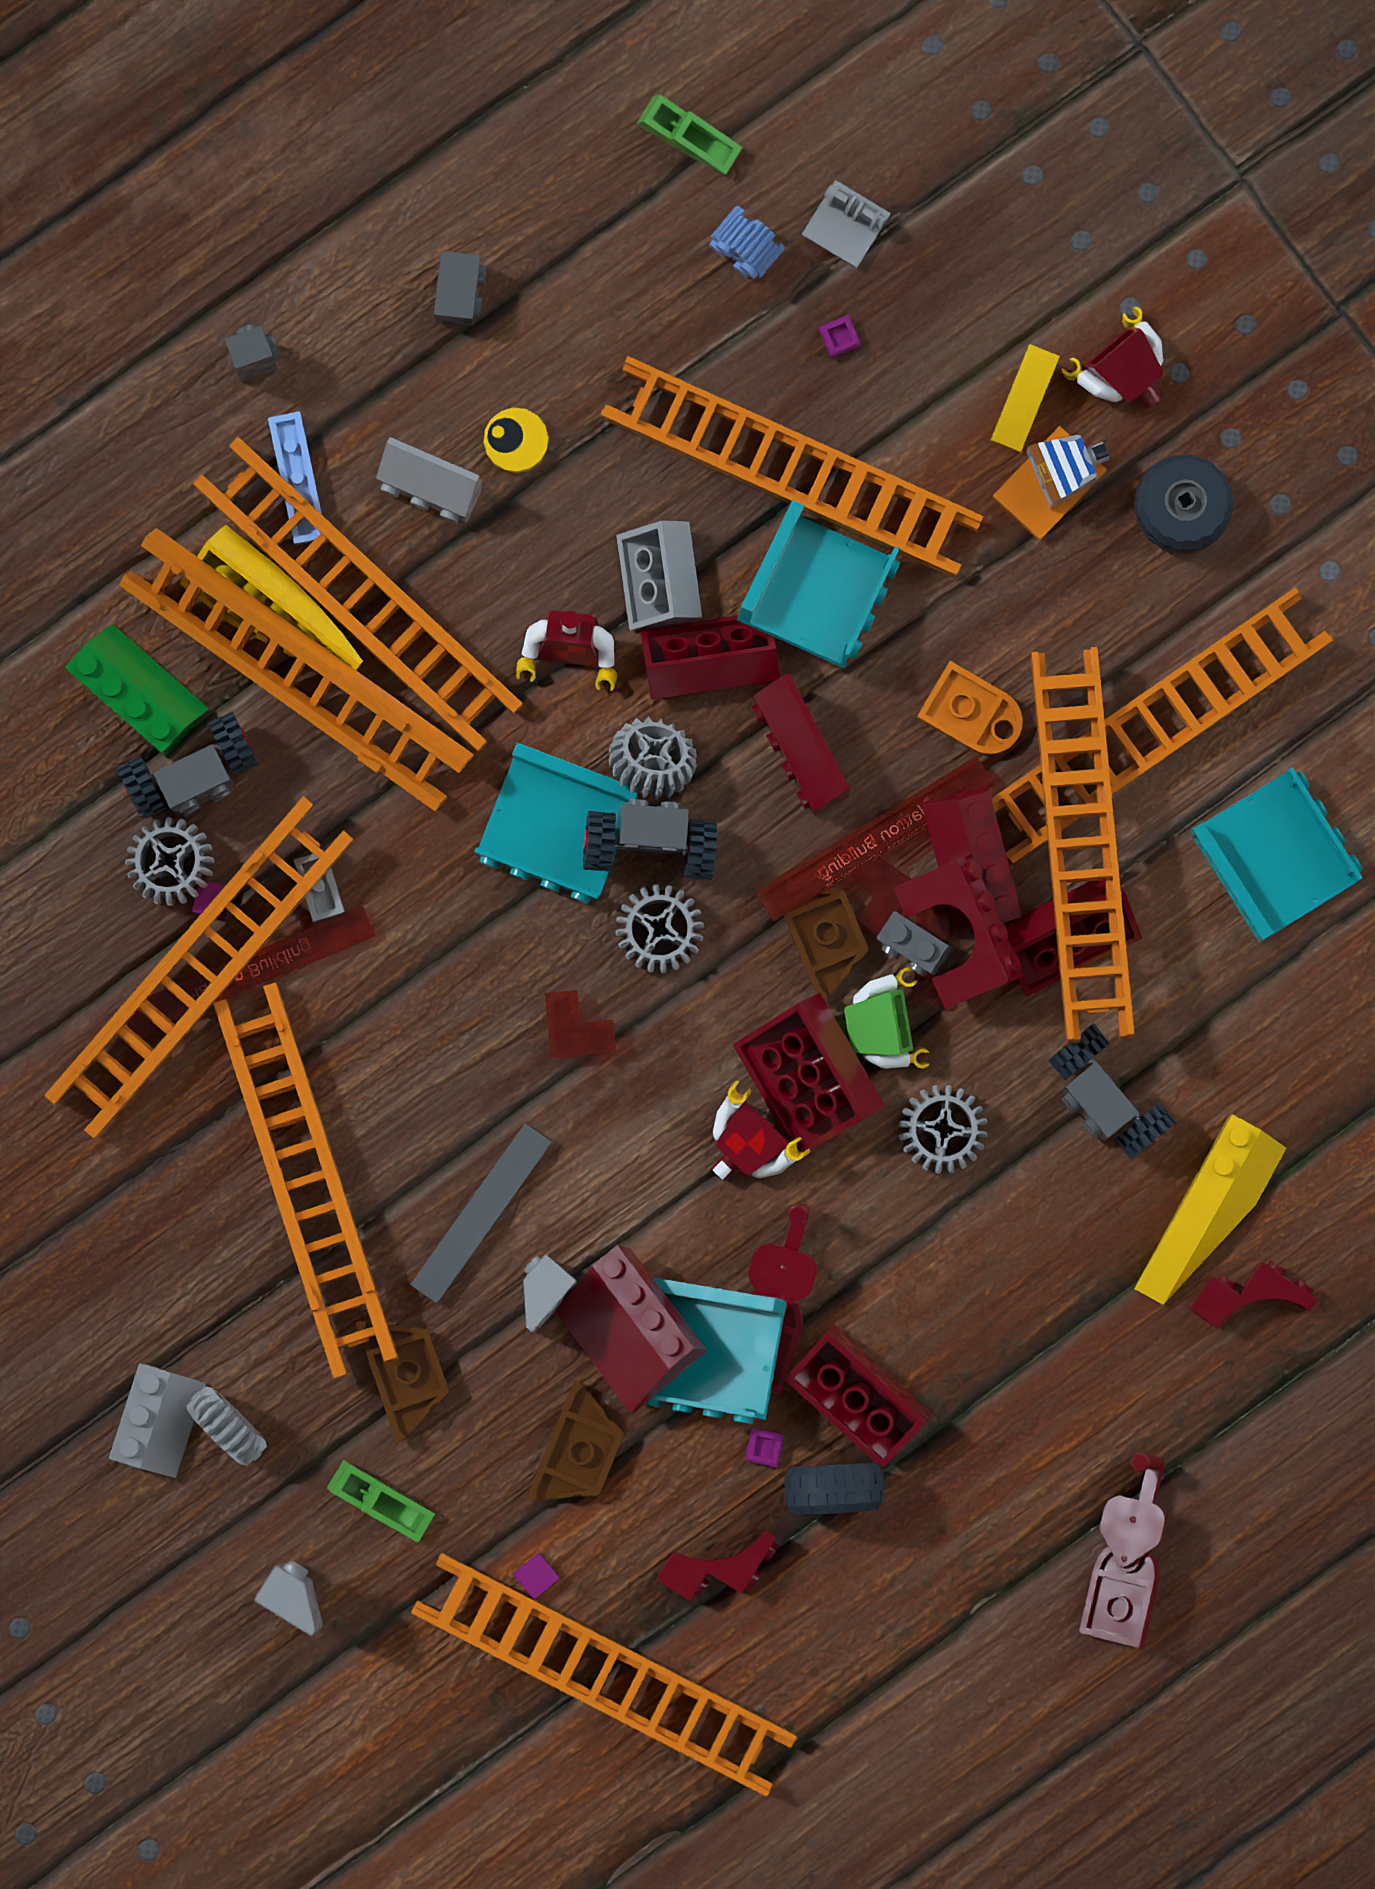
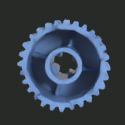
[709,206,785,279]

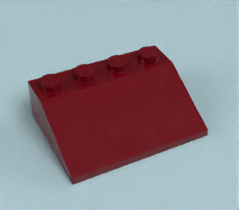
[732,993,886,1153]
[555,1245,707,1414]

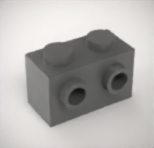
[434,251,487,326]
[225,325,281,382]
[876,911,956,977]

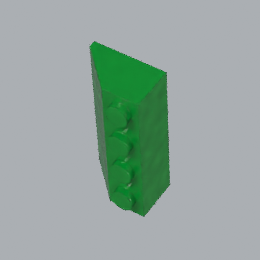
[65,624,210,758]

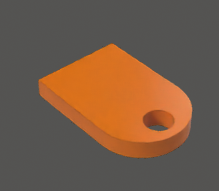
[917,661,1023,755]

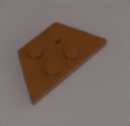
[771,885,869,1001]
[356,1321,450,1443]
[526,1380,625,1501]

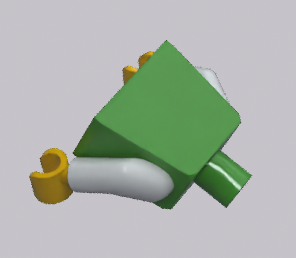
[837,967,930,1069]

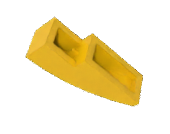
[991,344,1060,453]

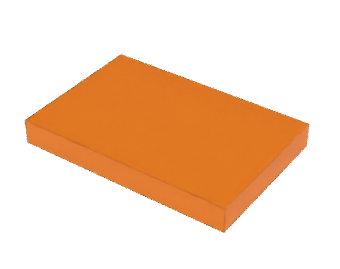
[992,426,1107,542]

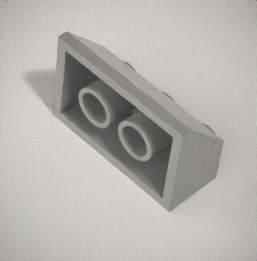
[376,437,482,524]
[616,521,702,631]
[524,1255,578,1333]
[109,1363,206,1478]
[254,1561,323,1636]

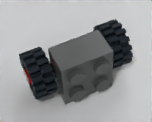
[117,711,258,820]
[583,799,717,880]
[1048,1023,1176,1159]

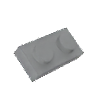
[294,850,346,923]

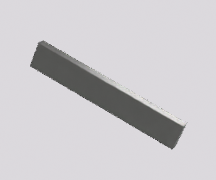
[410,1123,552,1304]

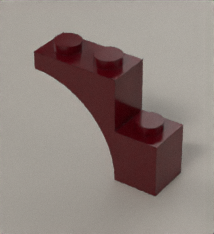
[1188,1261,1318,1328]
[656,1529,779,1601]

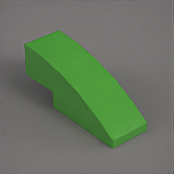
[637,94,742,175]
[327,1460,435,1542]

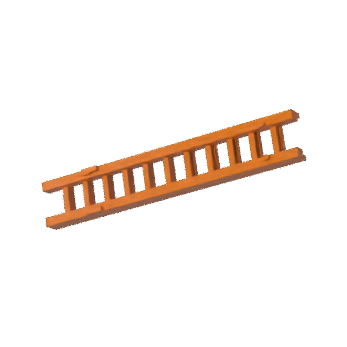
[600,356,983,579]
[193,437,523,753]
[119,528,474,811]
[991,587,1333,866]
[1031,647,1134,1044]
[44,796,354,1139]
[213,982,399,1379]
[411,1553,797,1797]

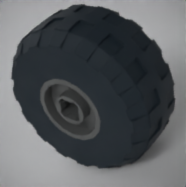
[1135,454,1233,554]
[784,1463,885,1515]

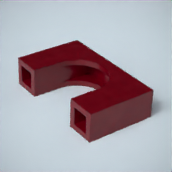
[894,854,1023,1009]

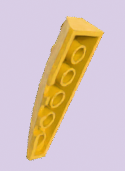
[180,524,363,671]
[1134,1114,1286,1305]

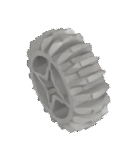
[608,716,697,800]
[125,817,215,906]
[616,885,704,974]
[899,1085,988,1174]
[186,1387,267,1466]

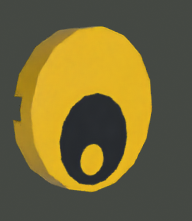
[484,408,549,474]

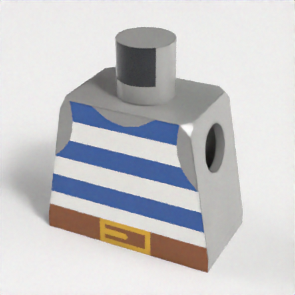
[1027,435,1110,509]

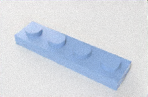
[268,411,322,546]

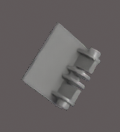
[802,180,891,268]

